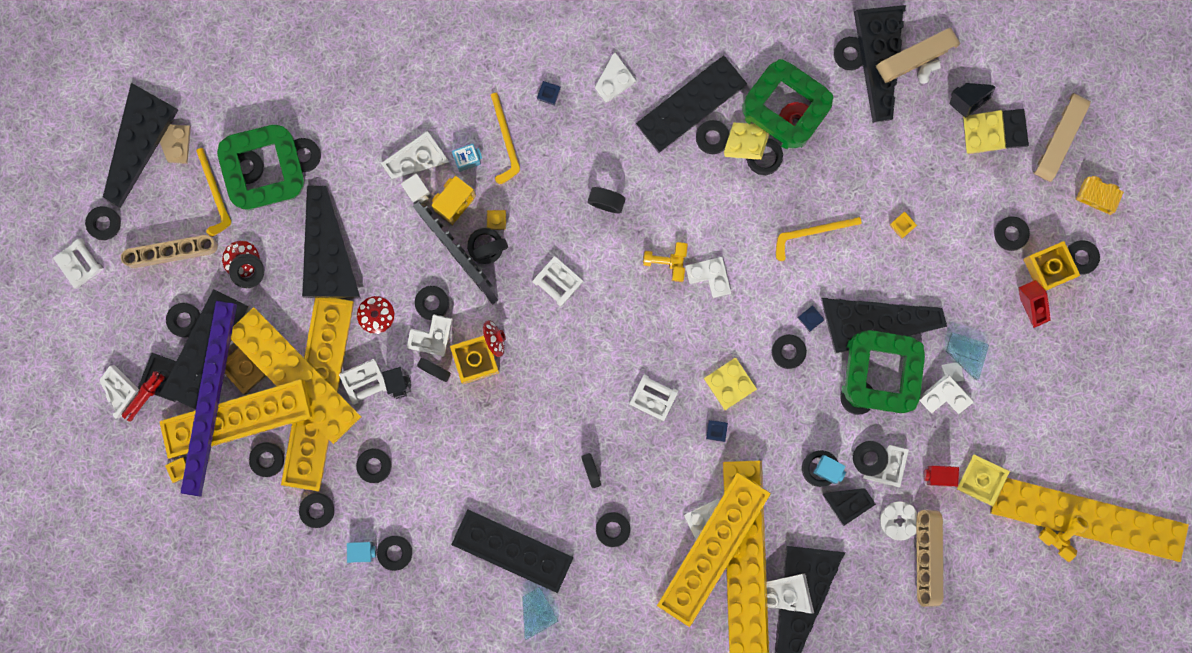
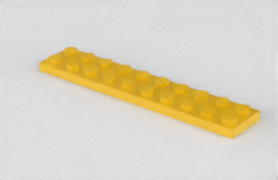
[281,298,354,491]
[723,461,769,653]
[990,478,1189,562]

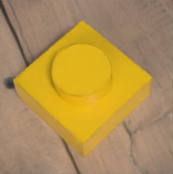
[487,210,506,230]
[889,211,917,239]
[165,457,186,483]

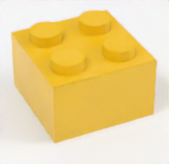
[431,175,476,226]
[1023,241,1080,291]
[450,335,499,385]

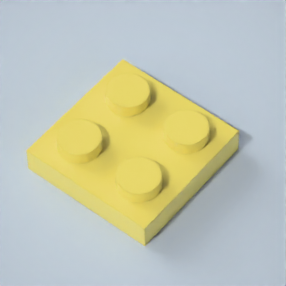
[963,110,1006,154]
[724,122,769,160]
[704,358,757,410]
[957,455,1010,507]

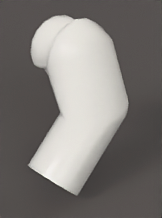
[917,60,941,84]

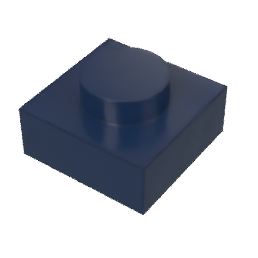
[537,81,561,106]
[797,305,825,332]
[706,420,728,442]

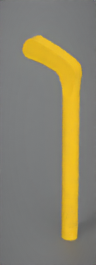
[490,93,520,185]
[196,148,231,237]
[775,217,862,261]

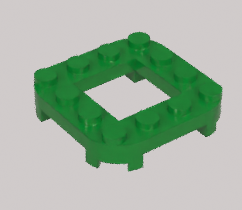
[741,59,834,150]
[217,125,305,210]
[842,330,925,414]

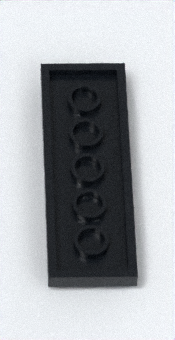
[636,55,747,153]
[160,289,249,410]
[451,509,574,593]

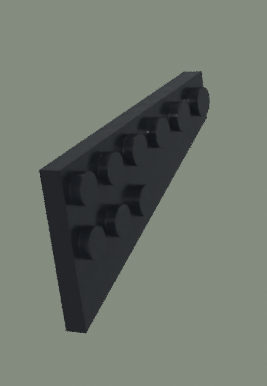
[854,5,906,123]
[103,83,178,207]
[302,186,361,299]
[413,201,498,305]
[821,298,947,354]
[776,546,846,653]

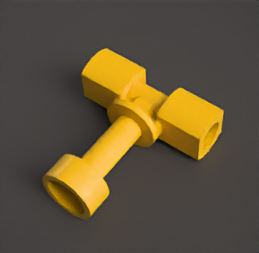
[643,242,688,282]
[1038,516,1089,563]

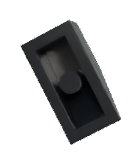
[949,83,996,118]

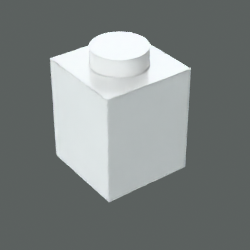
[401,173,430,205]

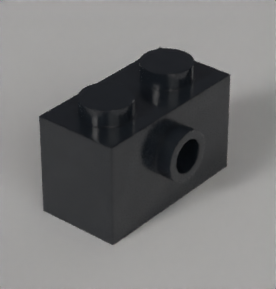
[382,367,412,399]

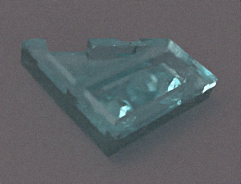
[945,332,989,380]
[522,587,559,640]

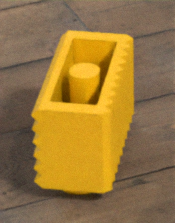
[1076,176,1124,215]

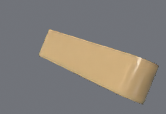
[876,27,961,83]
[1033,93,1091,182]
[121,235,218,268]
[916,510,944,607]

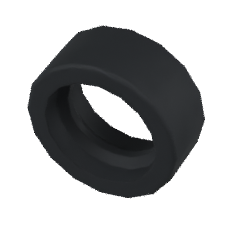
[746,138,784,176]
[588,187,626,213]
[467,228,503,264]
[802,450,838,487]

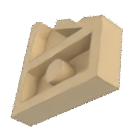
[160,125,191,164]

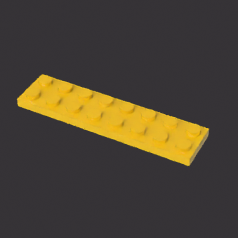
[231,307,362,444]
[159,379,313,459]
[657,472,771,627]

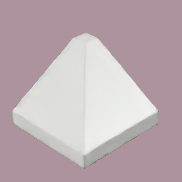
[941,362,964,382]

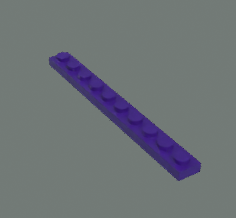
[180,301,237,497]

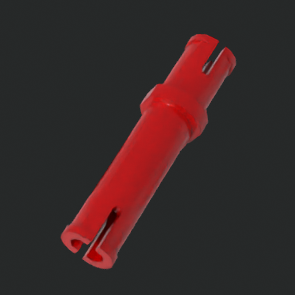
[121,371,164,422]

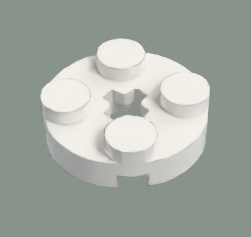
[880,501,918,540]

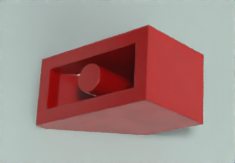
[1018,280,1051,328]
[924,466,959,487]

